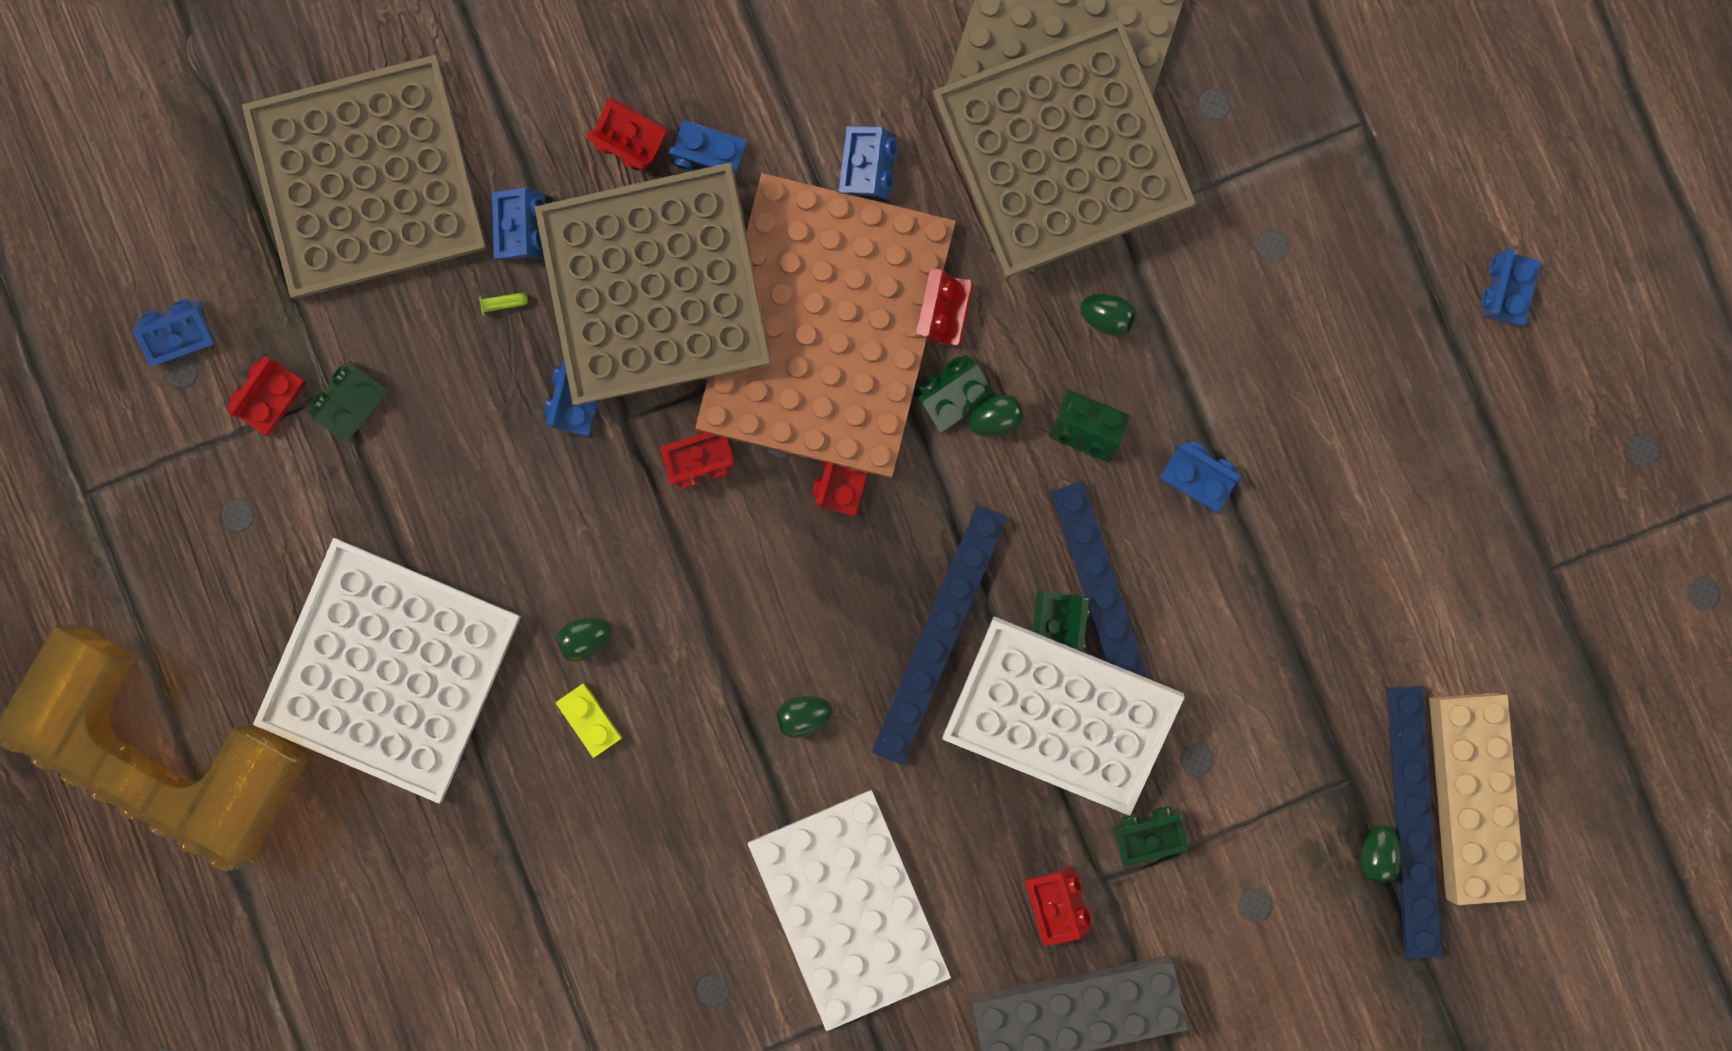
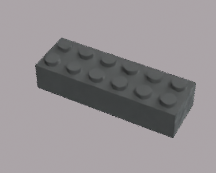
[970,955,1188,1051]

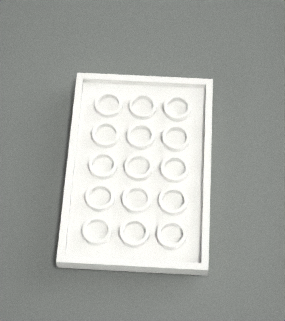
[942,616,1184,816]
[747,789,951,1031]

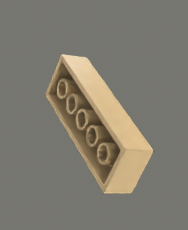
[1428,693,1526,905]

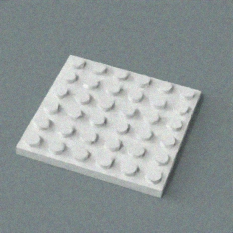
[253,538,521,803]

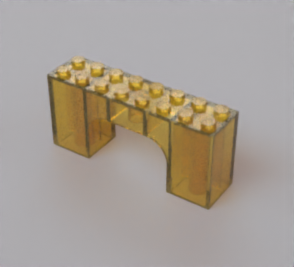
[0,625,313,872]

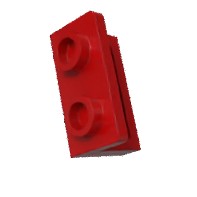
[586,97,670,171]
[659,433,736,490]

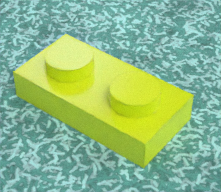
[555,683,622,758]

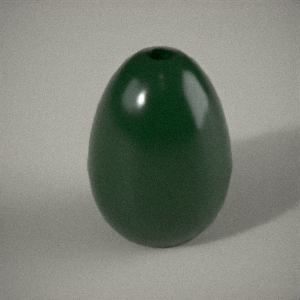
[1080,294,1136,336]
[968,395,1024,437]
[556,618,612,662]
[776,696,832,738]
[1360,826,1402,882]

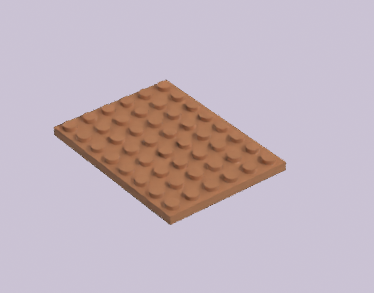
[695,173,956,479]

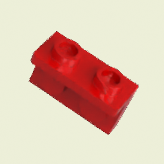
[916,268,974,346]
[227,356,307,437]
[812,462,868,517]
[1025,865,1092,946]

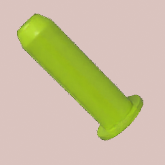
[479,292,529,316]

